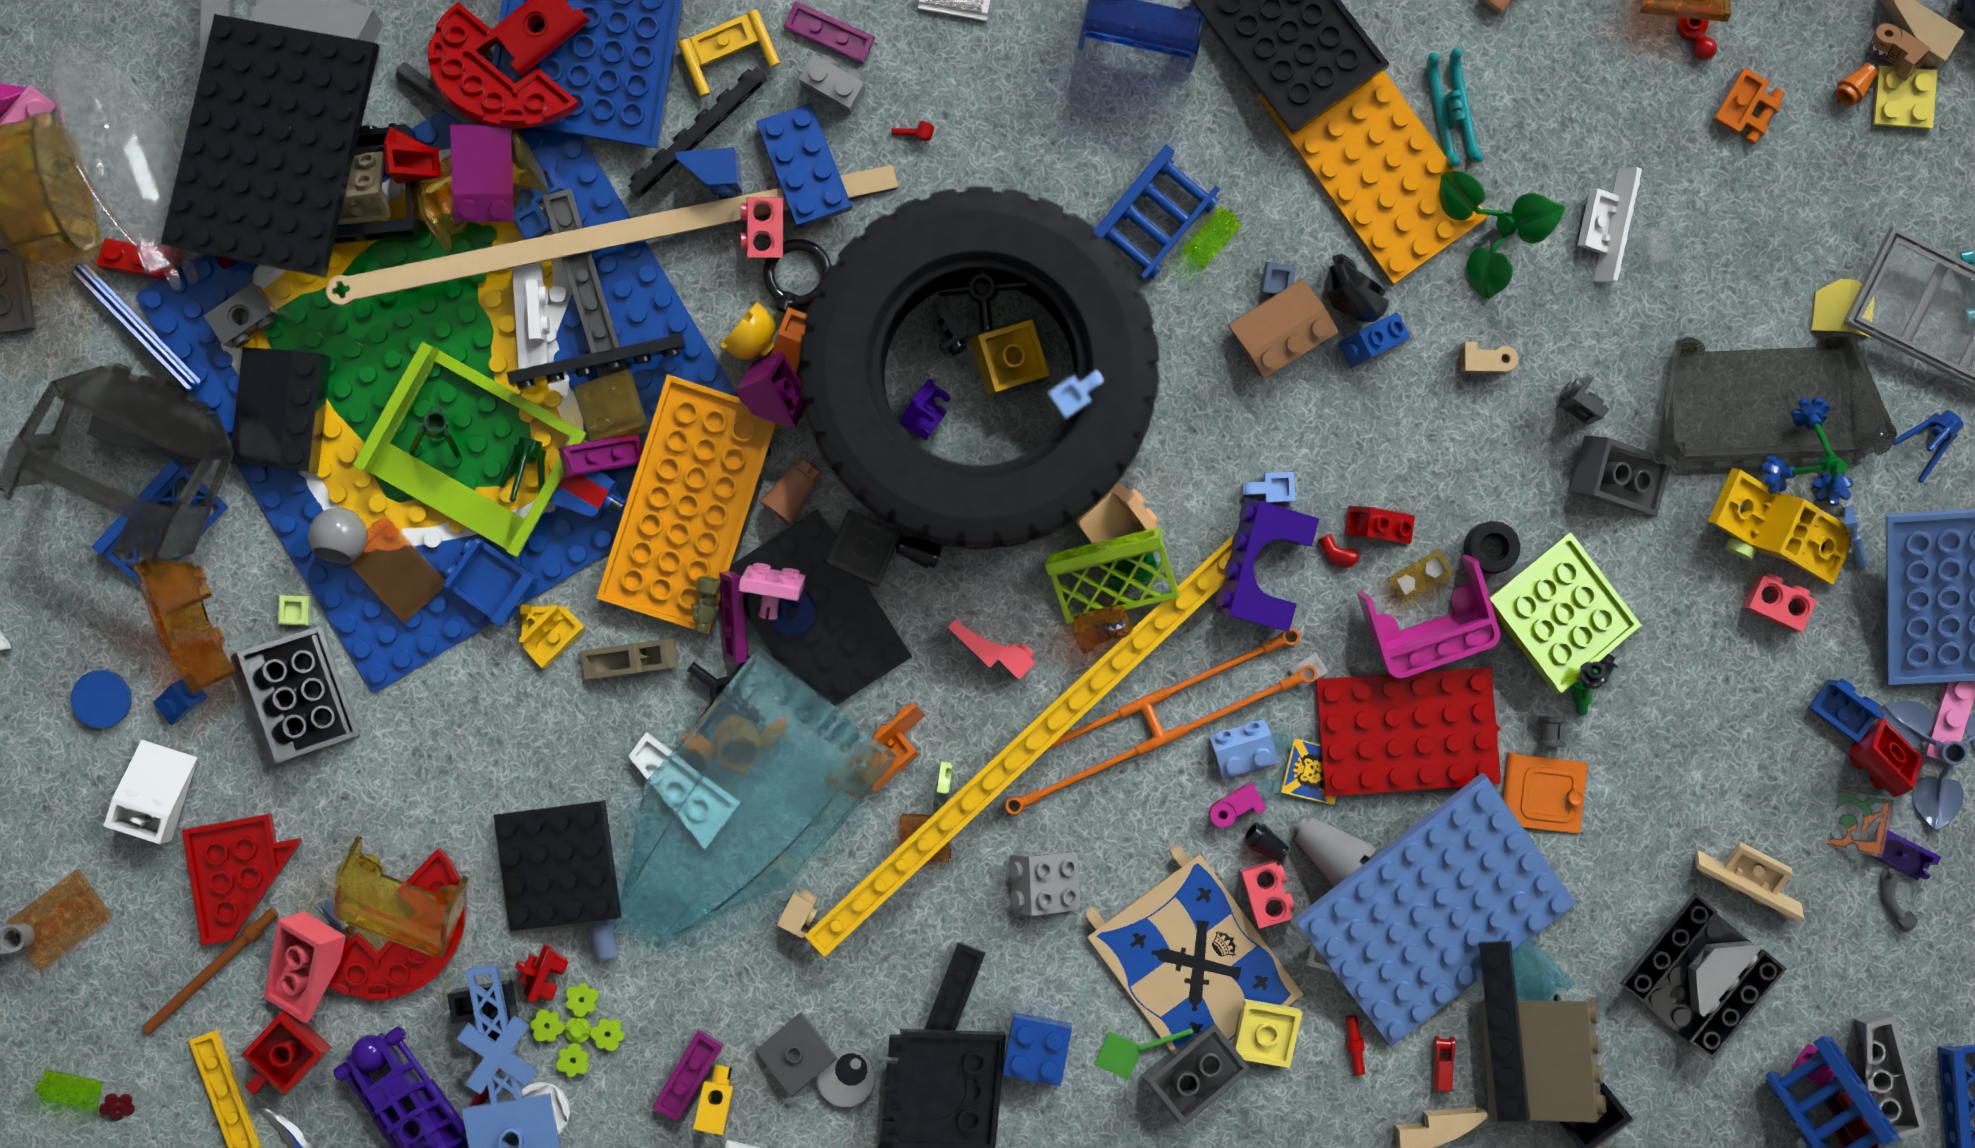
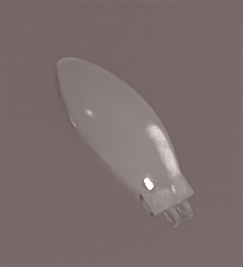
[51,41,205,290]

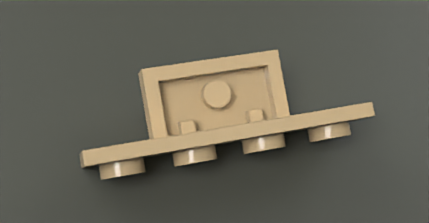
[1695,841,1804,922]

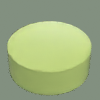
[1724,538,1756,561]

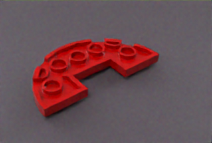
[428,2,579,128]
[328,848,467,1000]

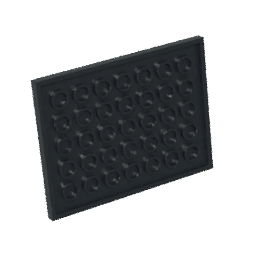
[161,14,380,278]

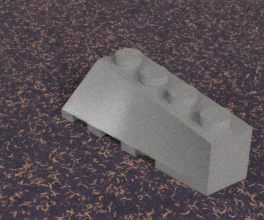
[1854,1011,1926,1138]

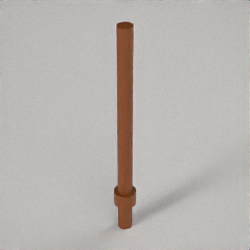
[142,907,279,1035]

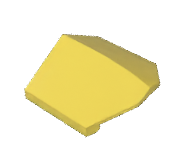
[1811,279,1874,337]

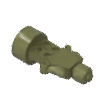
[691,576,721,634]

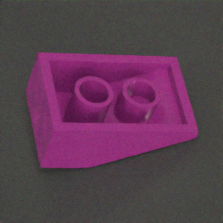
[450,124,514,222]

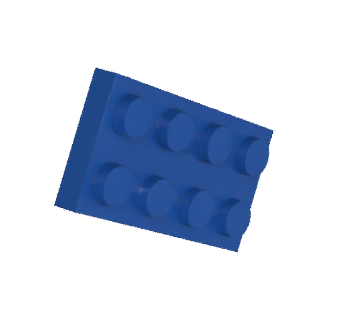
[756,103,852,229]

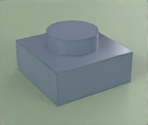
[1260,261,1296,294]

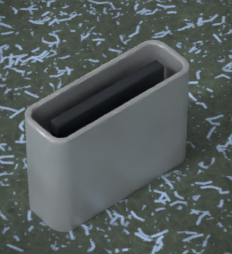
[1288,652,1328,689]

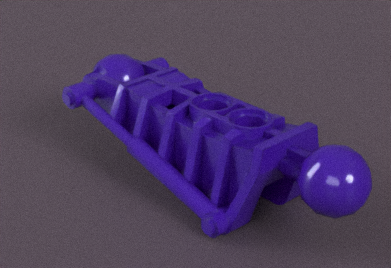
[333,1026,469,1148]

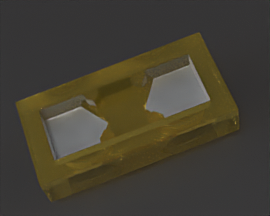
[1387,549,1454,603]

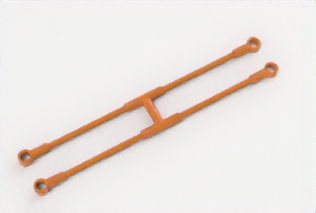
[1006,628,1317,815]

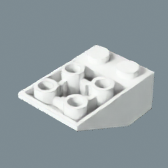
[103,740,198,844]

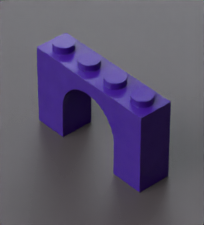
[1216,499,1319,632]

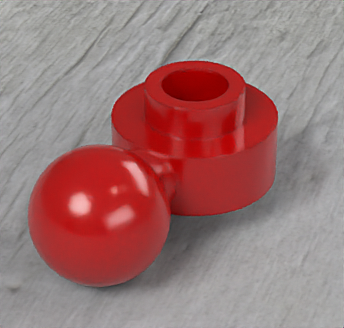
[1676,9,1717,61]

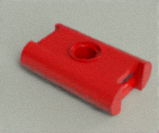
[487,0,591,77]

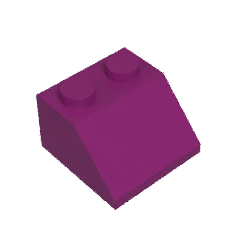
[737,351,805,429]

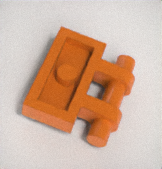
[1712,67,1785,144]

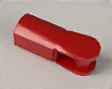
[1433,1036,1455,1091]

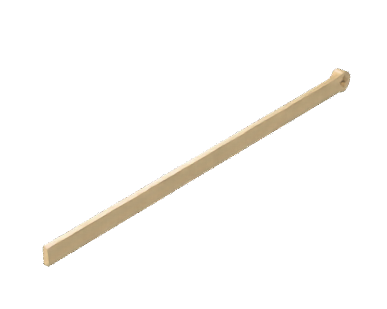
[326,165,898,307]

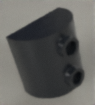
[1558,1082,1634,1148]

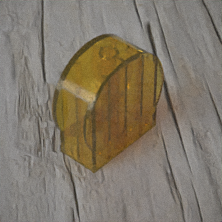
[0,112,103,264]

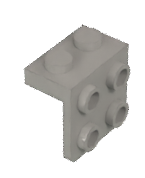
[1009,852,1080,916]

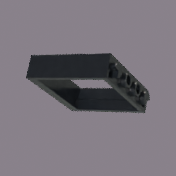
[334,123,422,244]

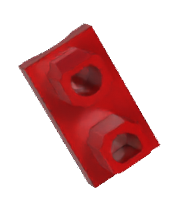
[515,943,568,1003]

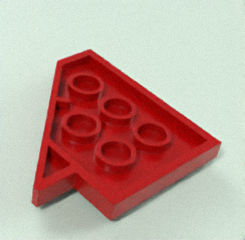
[182,813,302,945]

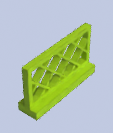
[1045,527,1179,624]

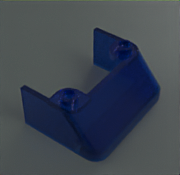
[1078,0,1204,73]

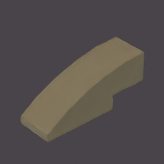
[580,638,678,680]

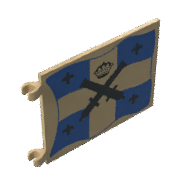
[1085,844,1304,1051]

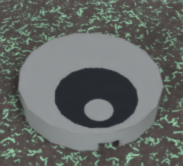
[817,1047,875,1107]

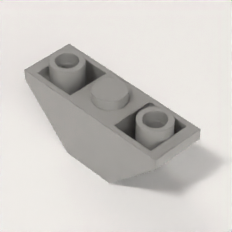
[1687,941,1761,1017]

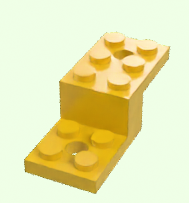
[1708,468,1851,585]

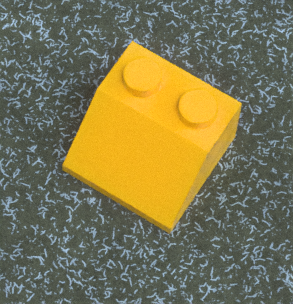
[970,319,1050,396]

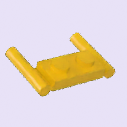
[677,9,781,98]

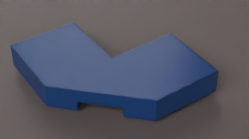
[513,163,564,240]

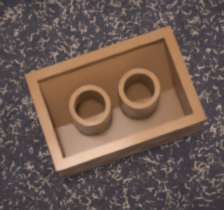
[1227,278,1339,378]

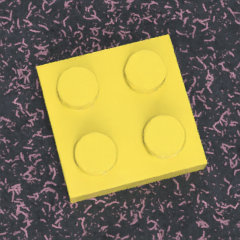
[1872,65,1937,130]
[1233,999,1303,1068]

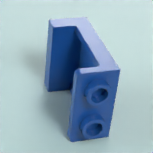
[442,538,539,627]

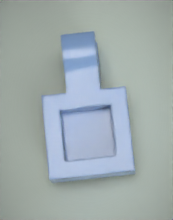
[1049,370,1104,418]
[1242,472,1295,503]

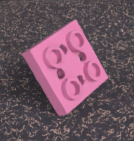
[739,563,806,620]

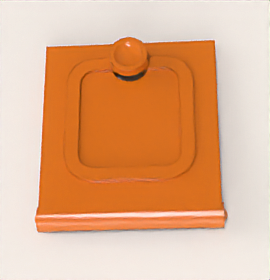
[1502,752,1588,834]

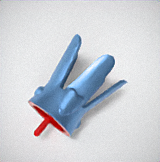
[314,891,356,935]

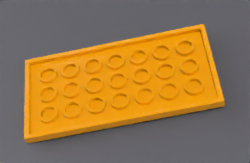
[1257,71,1489,285]
[596,374,776,634]

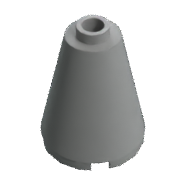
[1294,816,1378,887]

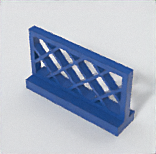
[92,459,228,593]
[1938,1044,1975,1148]

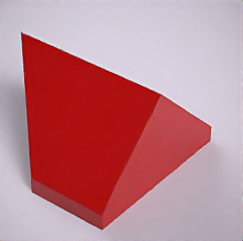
[383,127,442,184]

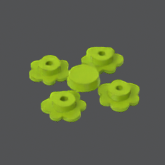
[530,983,625,1077]

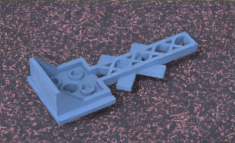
[457,963,561,1148]

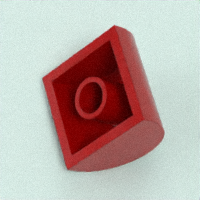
[1849,718,1924,797]

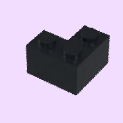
[447,979,519,1041]

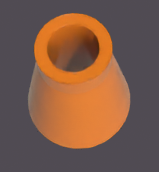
[1835,63,1878,106]

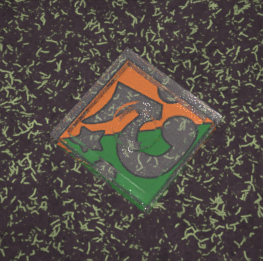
[1821,787,1894,858]

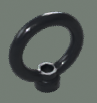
[763,239,832,313]

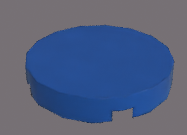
[71,670,132,728]

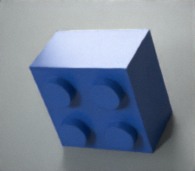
[1003,1012,1072,1087]

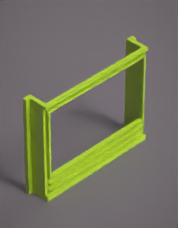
[353,341,587,557]

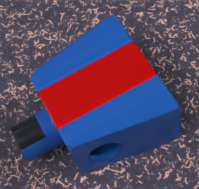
[549,471,626,519]

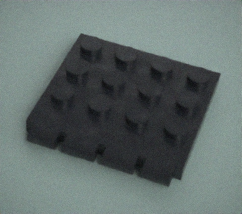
[880,1029,1006,1148]

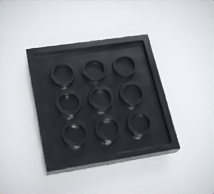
[494,800,622,931]

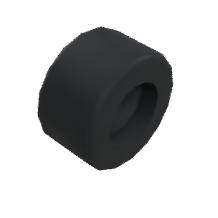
[1464,521,1521,574]

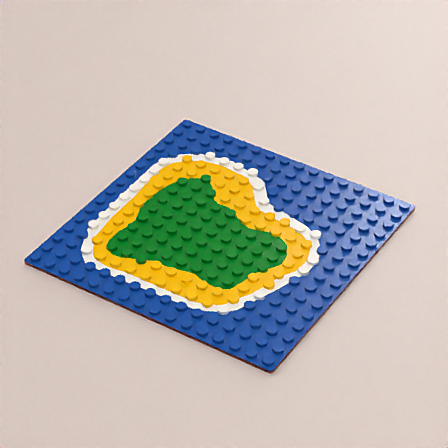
[137,110,771,692]

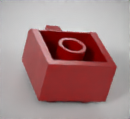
[241,1011,332,1096]

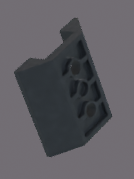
[1619,893,1787,1060]

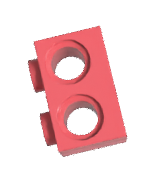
[740,197,783,258]
[1741,573,1817,632]
[1239,860,1295,929]

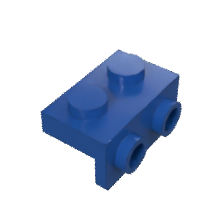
[1807,679,1885,743]

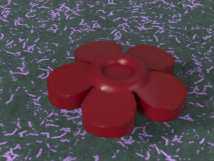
[99,1094,135,1121]

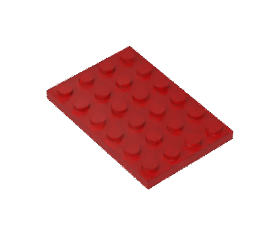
[1315,667,1501,796]

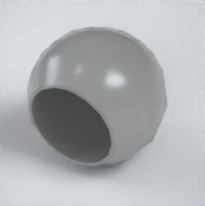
[307,507,368,564]

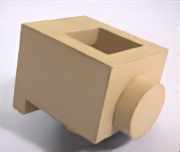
[777,889,818,939]

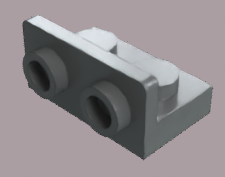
[1559,375,1609,425]

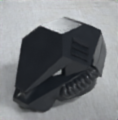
[1327,254,1389,322]

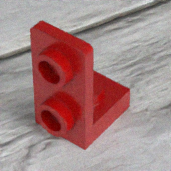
[1344,506,1415,544]

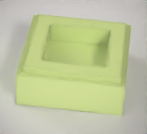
[278,595,310,626]

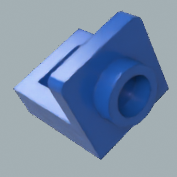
[153,675,208,725]

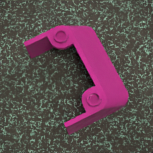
[1356,554,1500,678]

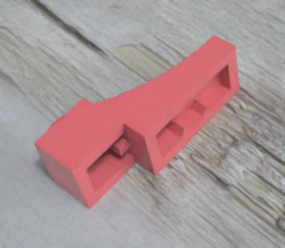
[948,619,1035,680]

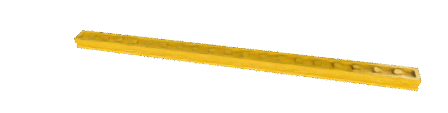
[804,533,1236,958]

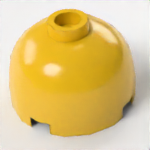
[719,301,776,360]

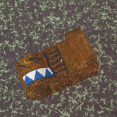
[1074,605,1133,654]

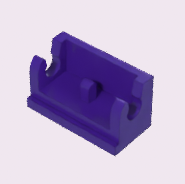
[899,379,951,440]
[1865,829,1941,880]

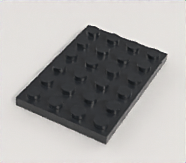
[1190,0,1389,135]
[729,509,912,720]

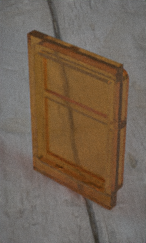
[348,514,446,623]

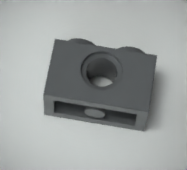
[203,283,280,348]

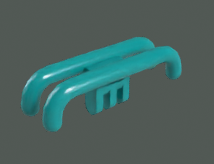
[1427,48,1484,168]

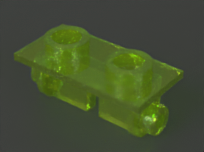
[1182,206,1242,268]
[35,1070,103,1110]

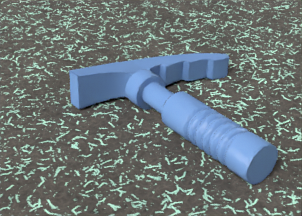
[1845,505,1867,569]

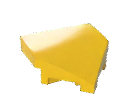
[519,605,587,669]

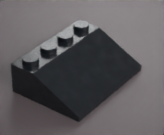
[229,347,331,473]
[230,625,360,767]

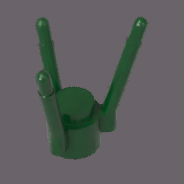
[409,407,461,458]
[499,437,547,502]

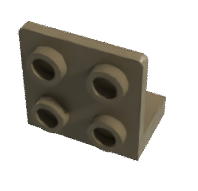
[338,151,391,225]

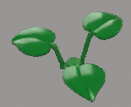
[1439,171,1566,299]

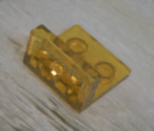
[574,369,651,442]

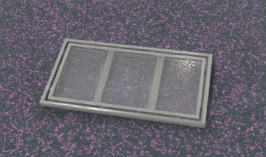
[1843,227,1975,387]

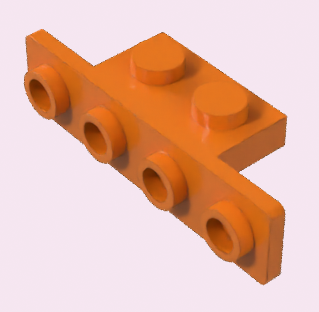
[824,703,925,792]

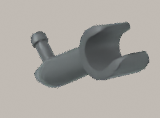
[1881,868,1918,932]

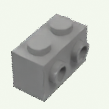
[799,54,866,114]

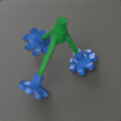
[1762,397,1853,506]

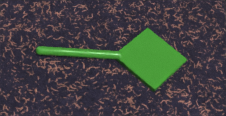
[1094,1028,1193,1080]

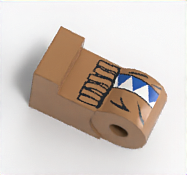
[1869,23,1931,81]

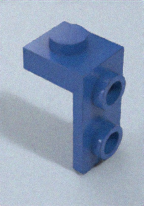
[1338,312,1410,368]

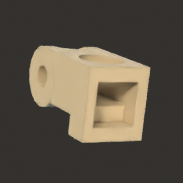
[1460,342,1519,373]

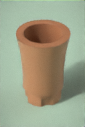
[759,458,821,525]

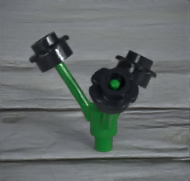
[1569,654,1618,714]

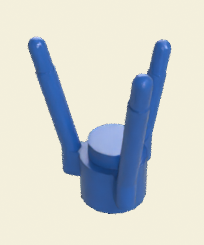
[1892,410,1964,483]

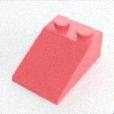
[264,911,346,1023]

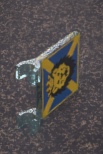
[1259,732,1338,807]

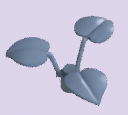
[1881,700,1975,829]

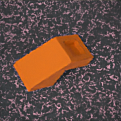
[771,307,807,375]

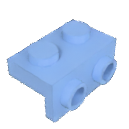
[1209,720,1278,779]

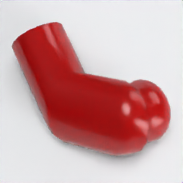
[1318,534,1359,568]

